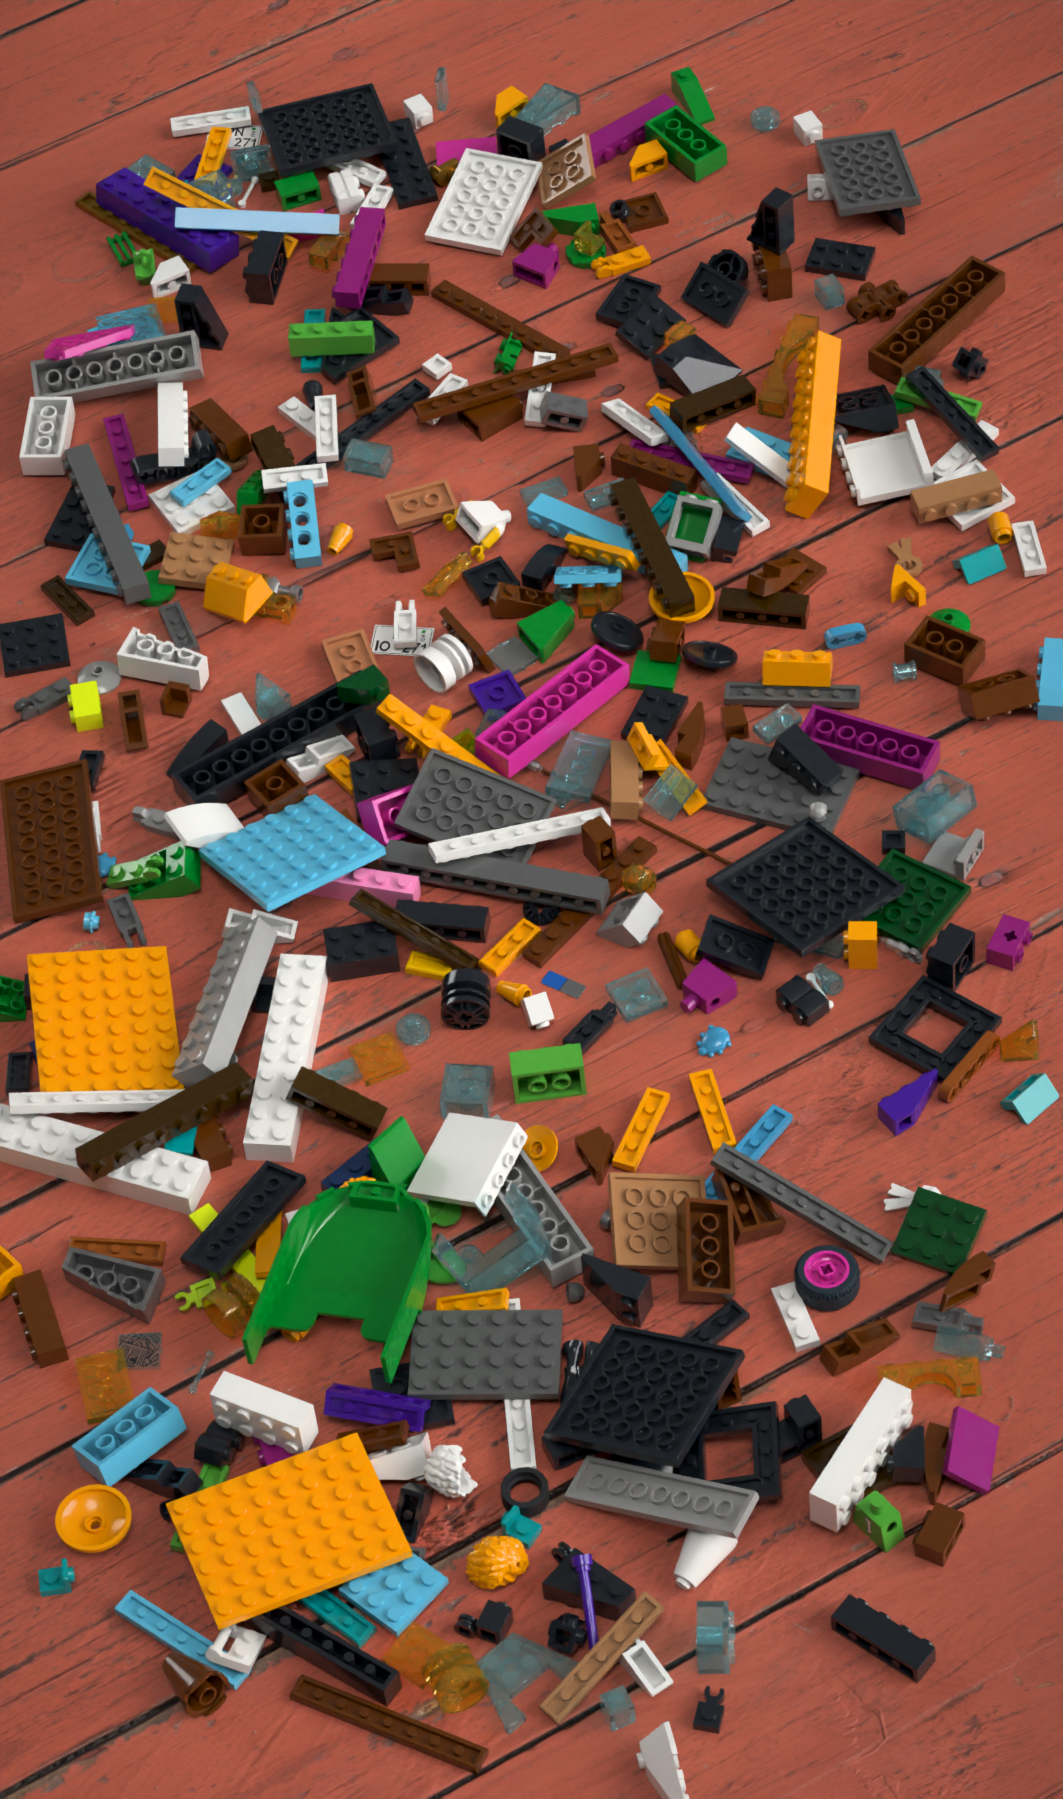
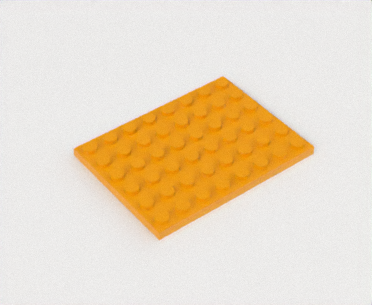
[27,946,184,1092]
[166,1432,413,1630]

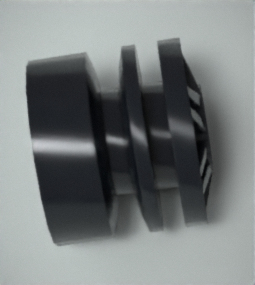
[441,968,491,1030]

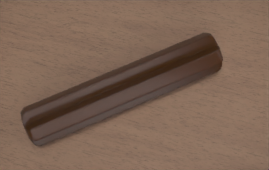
[657,932,687,990]

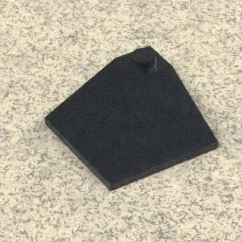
[654,334,743,396]
[834,384,899,433]

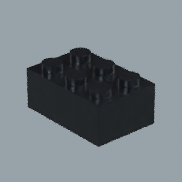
[243,230,288,305]
[323,921,400,982]

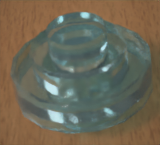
[750,106,780,132]
[396,1013,431,1046]

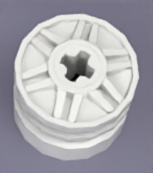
[413,634,473,693]

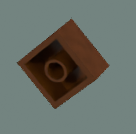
[238,503,288,555]
[244,759,309,817]

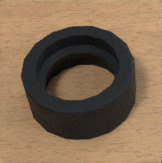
[500,1467,550,1518]

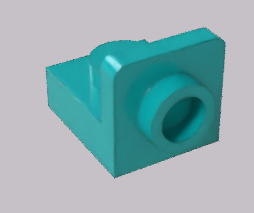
[500,1505,543,1550]
[38,1558,76,1597]

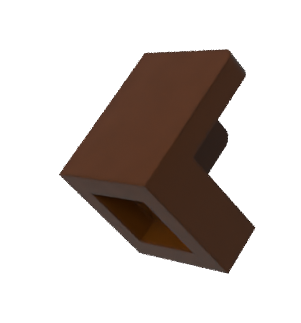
[160,681,192,718]
[720,704,749,742]

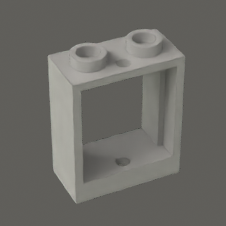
[666,494,723,560]

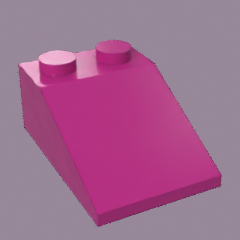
[356,784,413,845]

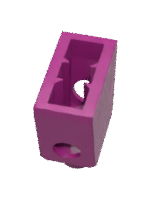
[512,243,560,289]
[680,958,737,1014]

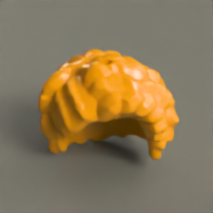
[465,1536,529,1590]

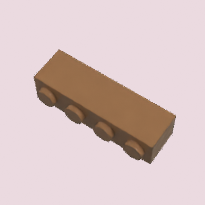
[910,469,1002,524]
[609,741,643,820]

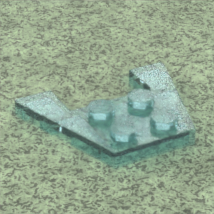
[474,1632,579,1735]

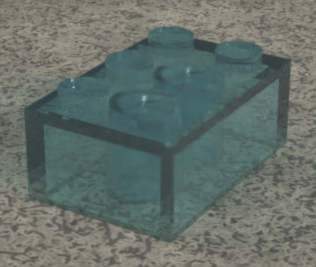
[892,769,977,844]

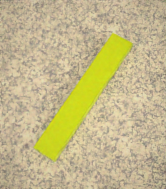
[189,1203,266,1299]

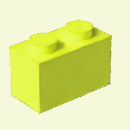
[67,681,104,732]

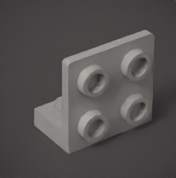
[923,828,984,881]

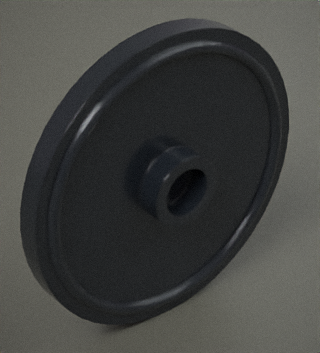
[591,611,644,652]
[682,641,738,672]

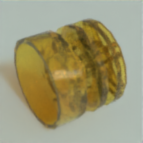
[202,1273,260,1339]
[421,1643,490,1714]

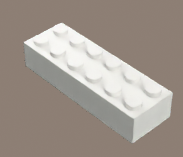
[809,1377,913,1533]

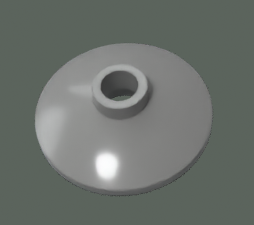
[78,661,122,695]

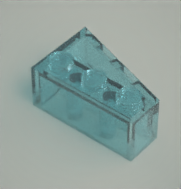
[515,83,581,136]

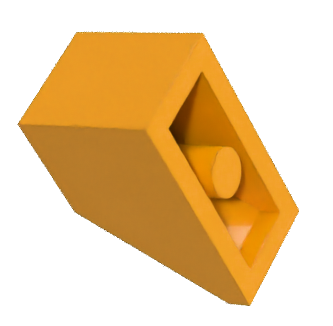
[495,85,529,129]
[629,139,668,182]

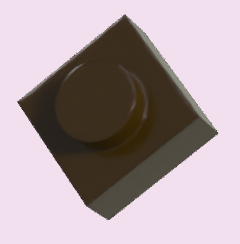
[258,170,280,193]

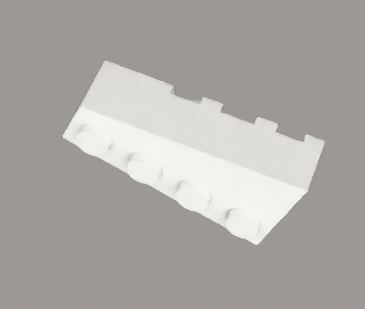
[117,627,209,691]

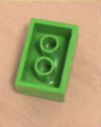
[509,1043,587,1104]

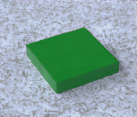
[629,650,682,693]

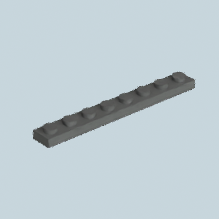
[710,1142,894,1265]

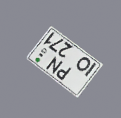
[205,125,263,149]
[370,625,435,656]

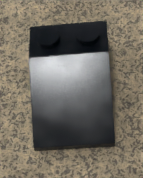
[581,1253,653,1328]

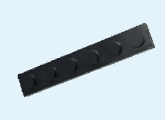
[905,366,1000,462]

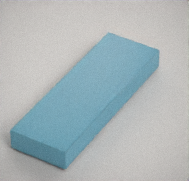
[169,458,232,507]

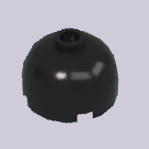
[707,249,749,286]

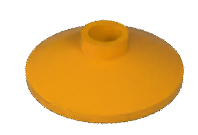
[522,1125,558,1172]

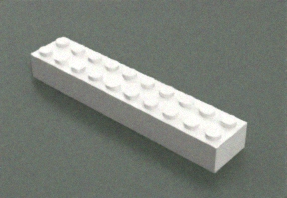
[243,954,330,1163]
[0,1103,211,1215]

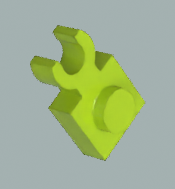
[175,1277,222,1313]

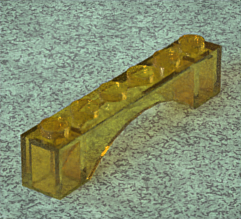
[755,313,819,419]

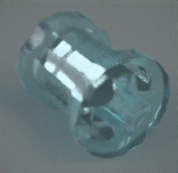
[892,660,917,683]

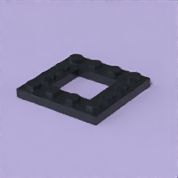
[869,975,1002,1083]
[679,1401,783,1502]

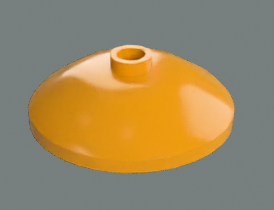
[649,572,715,623]
[55,1484,132,1553]

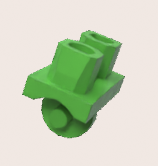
[133,248,156,286]

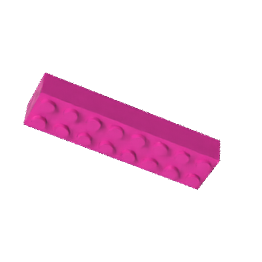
[475,644,629,779]

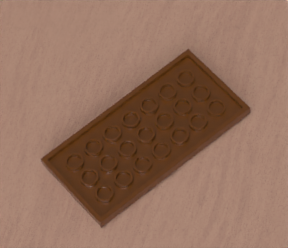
[0,759,104,924]

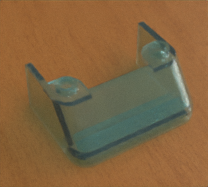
[431,1181,550,1293]

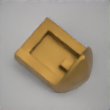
[429,158,459,187]

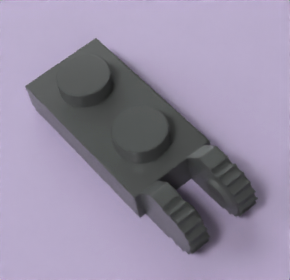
[13,677,72,720]
[107,893,147,948]

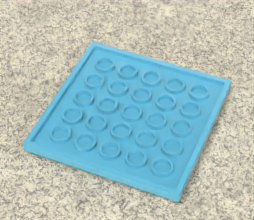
[199,794,386,912]

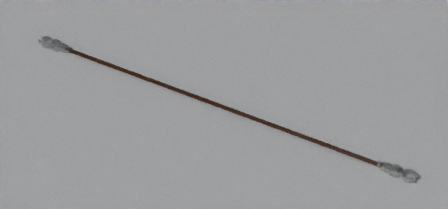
[524,760,923,964]

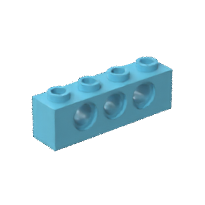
[283,479,323,569]

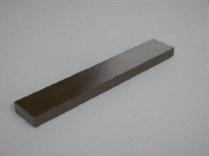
[349,889,480,969]

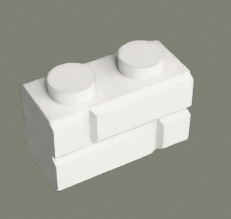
[328,169,365,215]

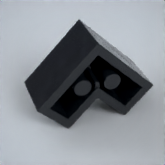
[779,1394,822,1465]

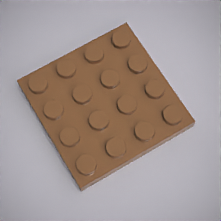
[607,1172,706,1270]

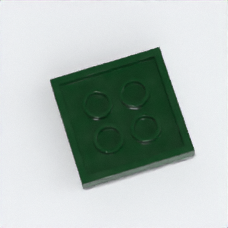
[890,1187,988,1276]

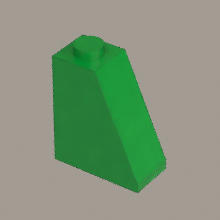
[517,600,575,664]

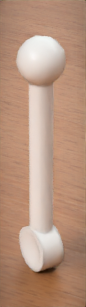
[238,176,259,208]
[806,973,834,1009]

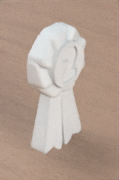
[884,1183,941,1212]

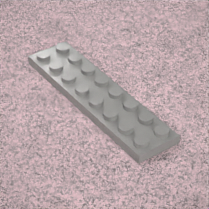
[564,1455,760,1539]

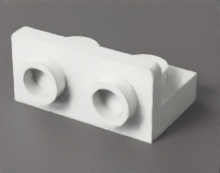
[807,174,834,201]

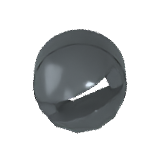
[566,1282,585,1303]

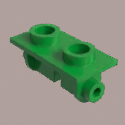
[493,332,522,374]

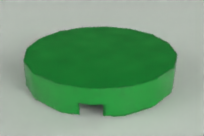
[565,235,606,269]
[138,570,176,607]

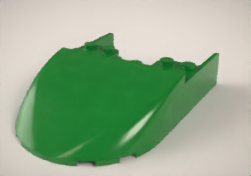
[242,1180,432,1383]

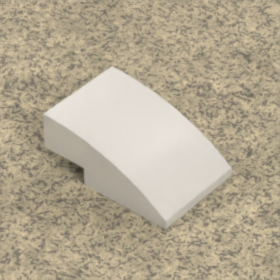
[164,803,244,848]

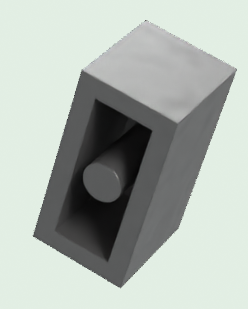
[540,391,588,432]

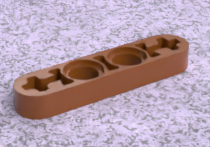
[938,1030,1000,1103]

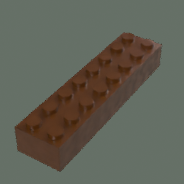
[868,255,1005,384]

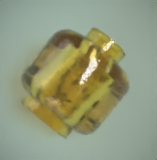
[622,864,657,895]

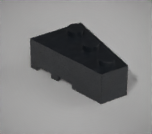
[746,187,795,256]
[768,723,844,796]
[542,1548,636,1621]

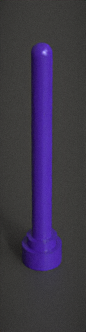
[571,1554,604,1681]

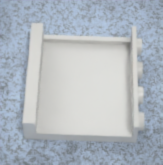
[836,419,934,506]
[407,1112,528,1216]

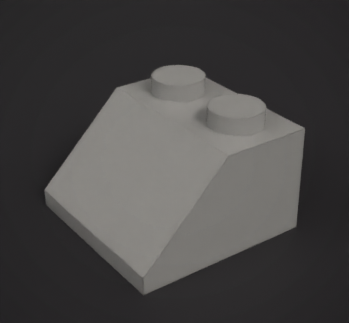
[596,892,663,948]

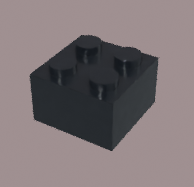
[496,115,546,161]
[354,706,400,761]
[926,922,975,992]

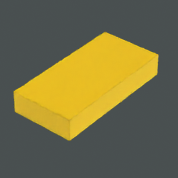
[405,951,455,981]

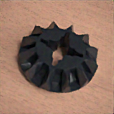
[523,901,560,925]

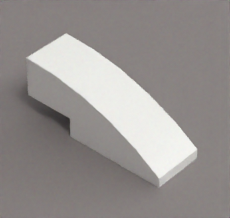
[286,735,355,783]
[221,908,298,943]
[618,1639,674,1697]

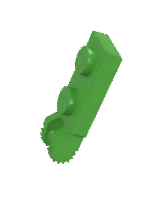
[106,855,164,889]

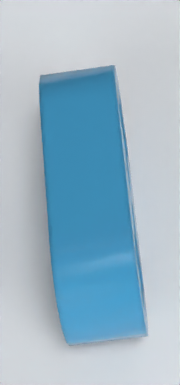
[823,623,867,649]

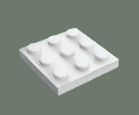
[934,459,1015,531]
[148,472,236,534]

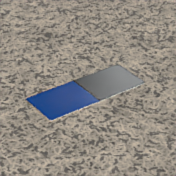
[541,971,586,999]

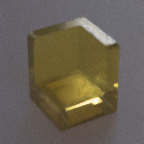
[574,220,605,256]

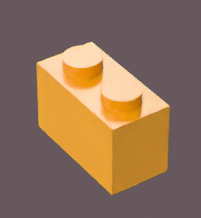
[843,921,878,969]

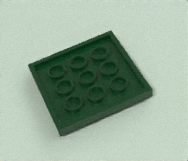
[861,848,971,954]

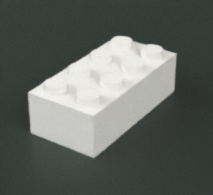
[19,397,76,475]
[210,1371,319,1454]

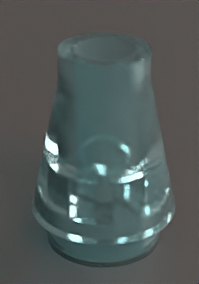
[813,963,844,995]

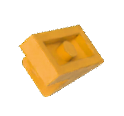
[891,564,926,608]

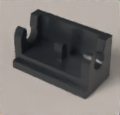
[710,515,745,563]

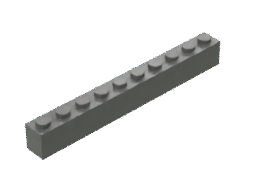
[62,443,151,605]
[381,839,610,915]

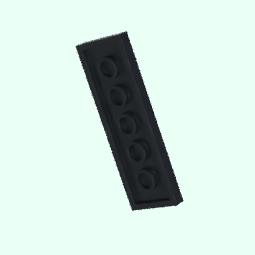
[379,117,438,210]
[180,1160,307,1280]

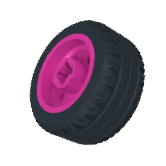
[794,1245,860,1312]

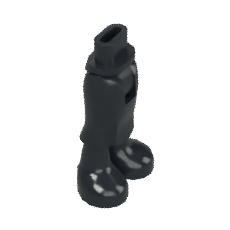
[560,1340,599,1406]

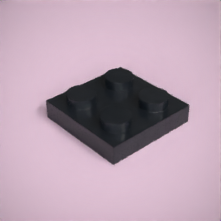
[462,556,521,606]

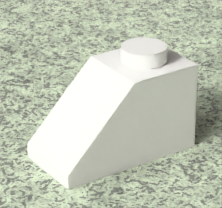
[150,256,192,300]

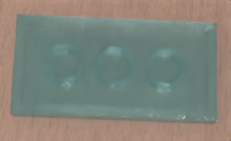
[545,730,614,803]

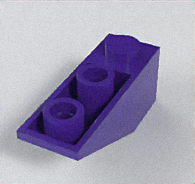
[878,1068,938,1136]

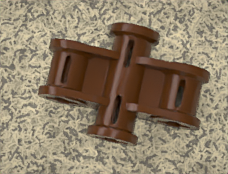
[846,280,908,324]

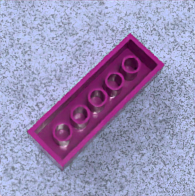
[800,704,940,792]

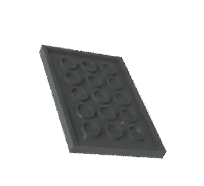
[815,129,921,216]
[700,737,860,834]
[394,748,557,864]
[408,1309,563,1400]

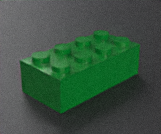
[645,105,728,182]

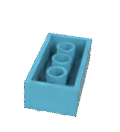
[72,1387,187,1487]

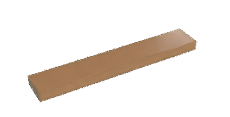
[539,1591,665,1725]

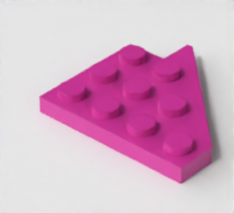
[43,324,135,361]

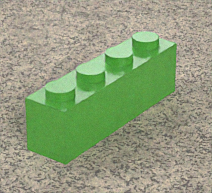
[288,321,375,357]

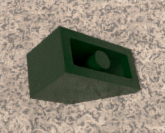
[336,664,390,705]

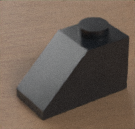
[887,1426,925,1483]
[395,1481,434,1543]

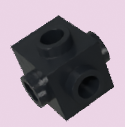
[951,347,989,379]
[547,1613,587,1654]

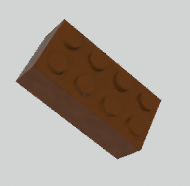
[676,1197,735,1304]

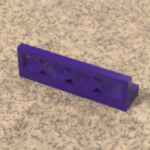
[324,1383,431,1432]

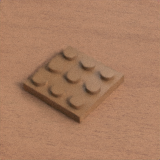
[537,133,596,209]
[158,532,234,590]

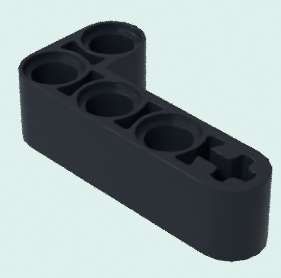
[130,430,217,484]

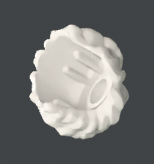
[424,1444,478,1498]

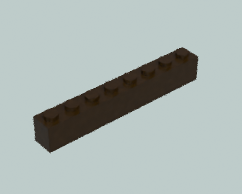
[608,477,695,618]
[75,1062,253,1182]

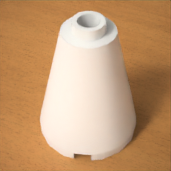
[673,1528,738,1590]

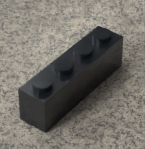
[394,899,490,943]
[831,1594,936,1683]

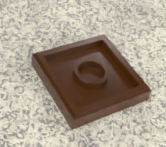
[619,192,669,233]

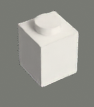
[403,93,434,129]
[793,111,823,146]
[520,991,554,1029]

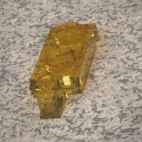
[422,552,473,597]

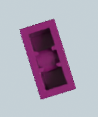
[986,914,1033,971]

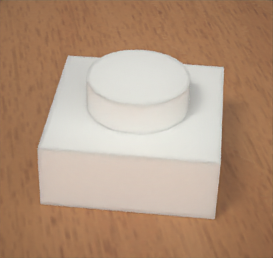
[422,353,452,380]

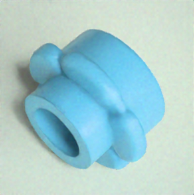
[83,911,100,933]

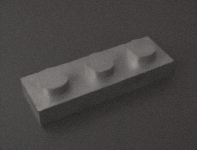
[158,601,200,652]

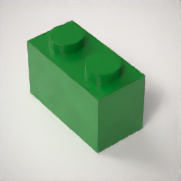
[274,171,322,212]

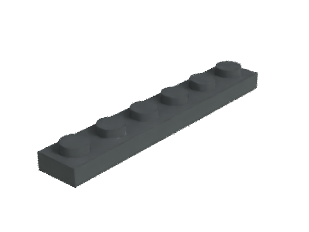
[724,682,861,708]

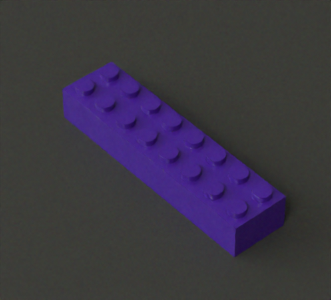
[96,167,239,273]

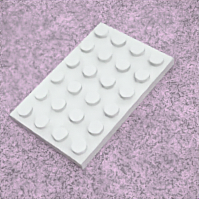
[425,148,543,256]

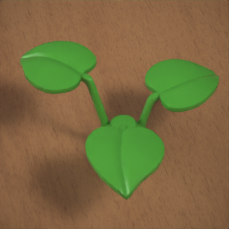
[423,1200,463,1284]

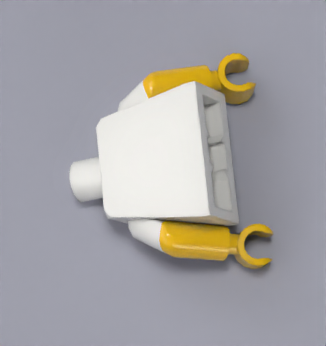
[443,500,511,563]

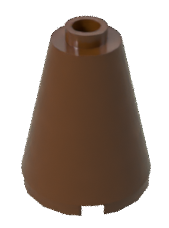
[162,1651,230,1718]

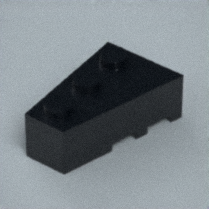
[174,283,229,351]

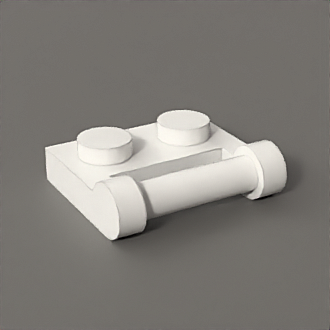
[205,1624,267,1674]

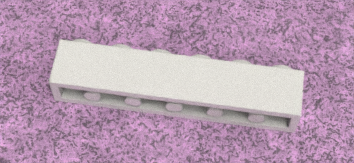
[158,382,189,466]

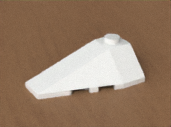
[368,1432,432,1481]
[636,1721,689,1799]

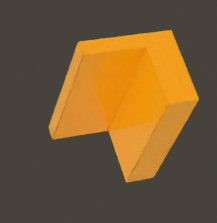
[627,722,669,771]

